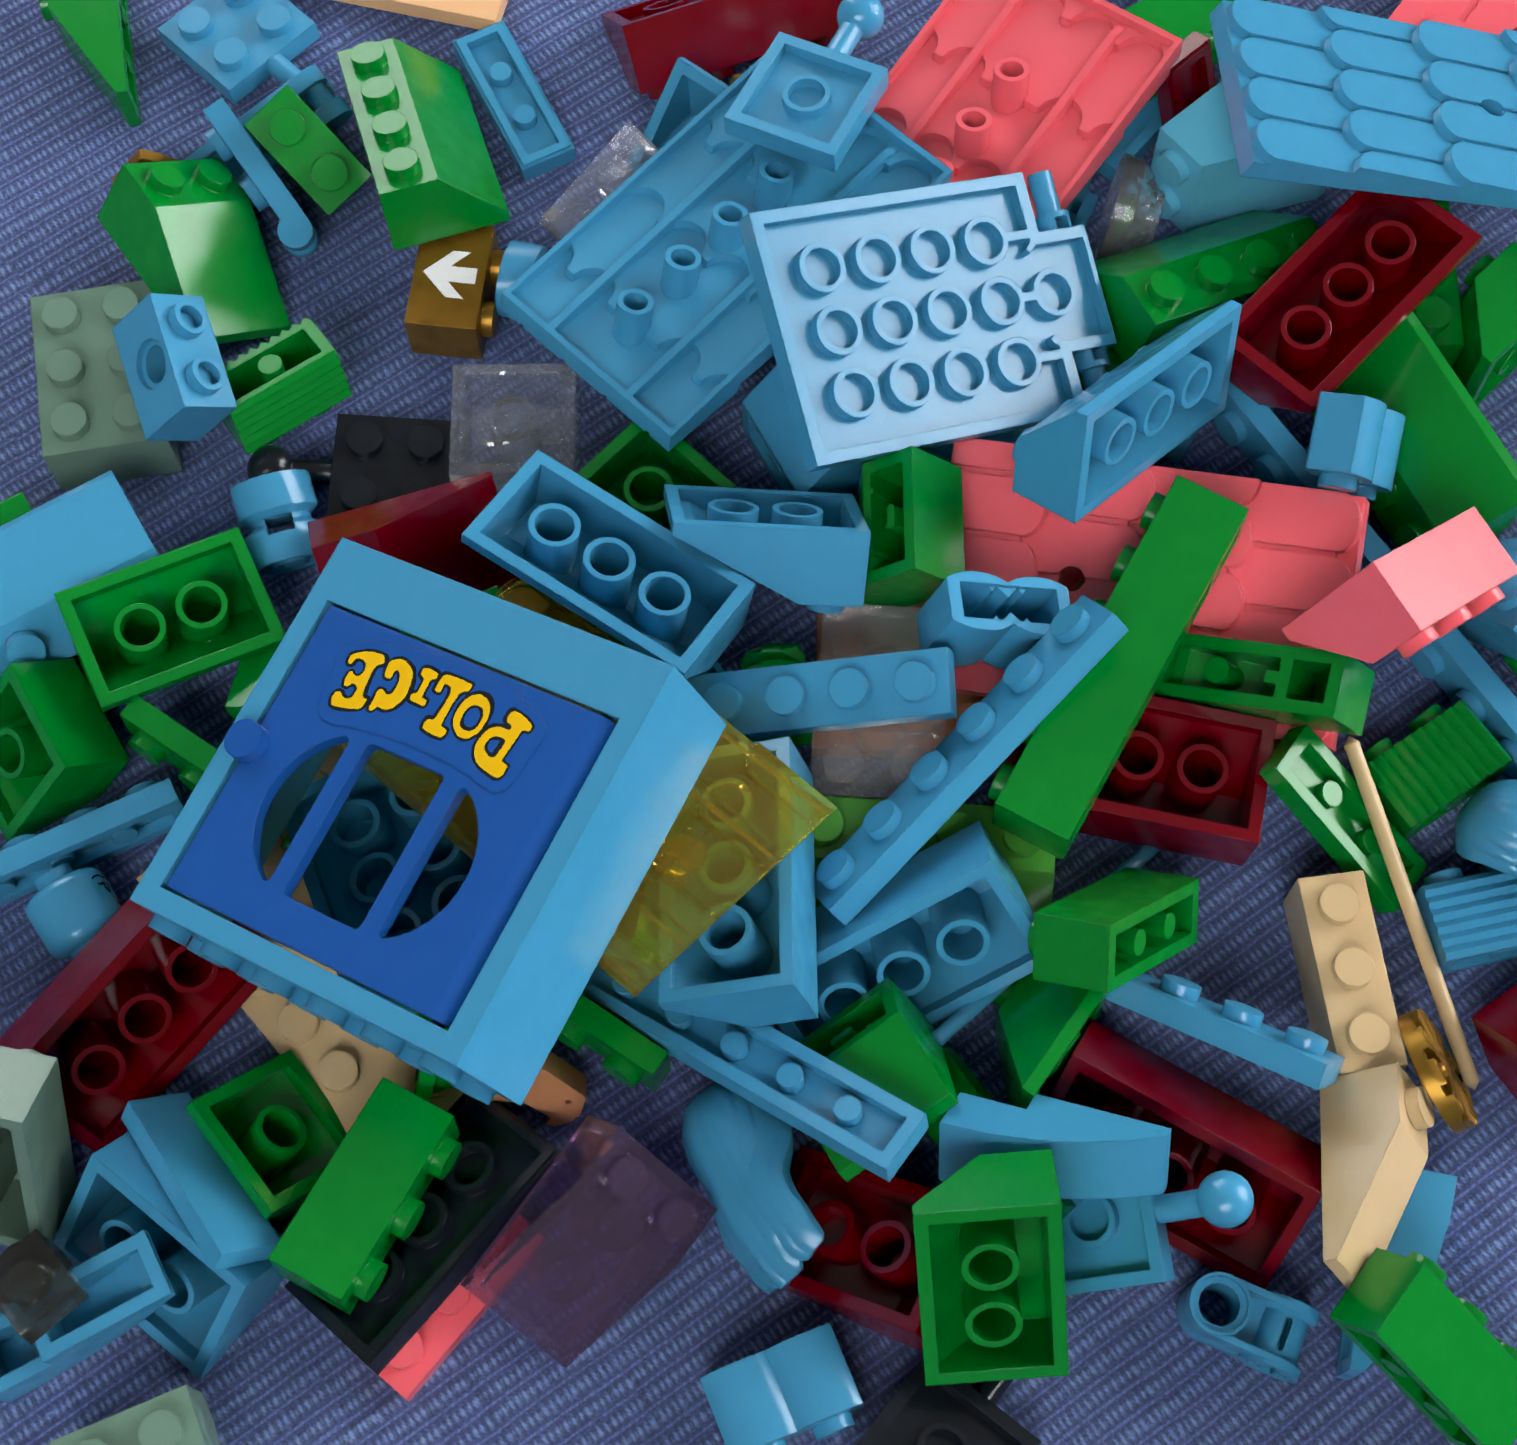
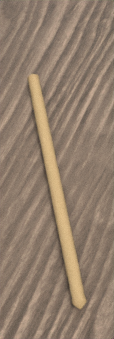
[1344,736,1480,1090]

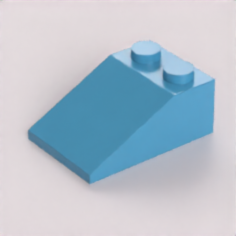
[663,484,871,614]

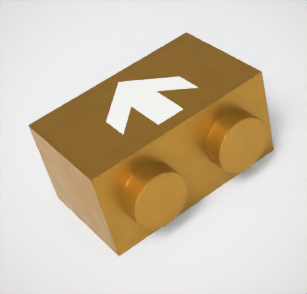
[404,225,505,360]

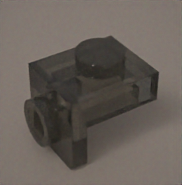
[0,1229,89,1345]

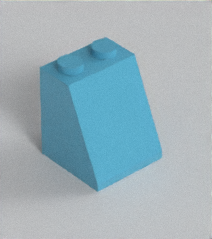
[1144,81,1326,233]

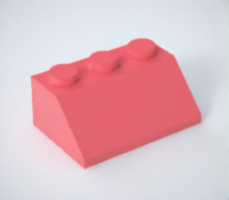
[1281,507,1517,664]

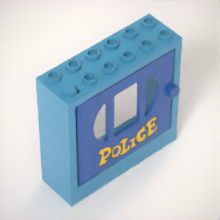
[129,537,727,1106]

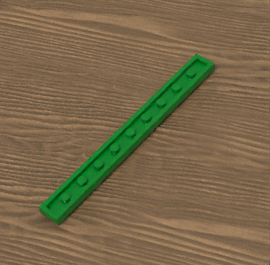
[119,696,671,1092]

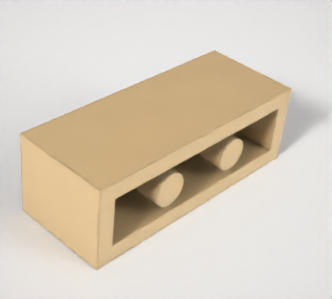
[1283,870,1408,1076]

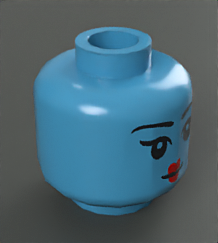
[25,863,123,960]

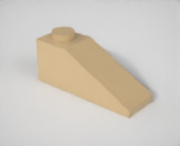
[1320,1062,1435,1289]

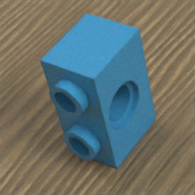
[112,293,237,441]

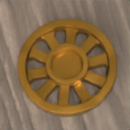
[1398,1008,1478,1134]

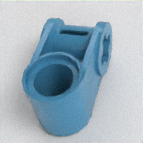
[1176,1271,1321,1383]

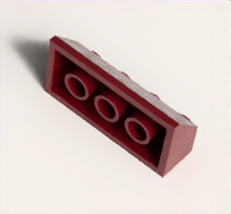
[601,0,842,99]
[1229,191,1482,414]
[989,696,1277,866]
[0,898,276,1152]
[1050,1020,1322,1289]

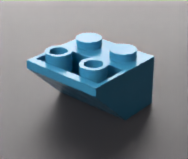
[742,365,869,498]

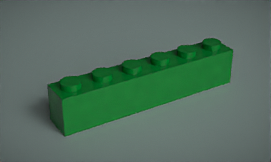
[987,475,1249,860]

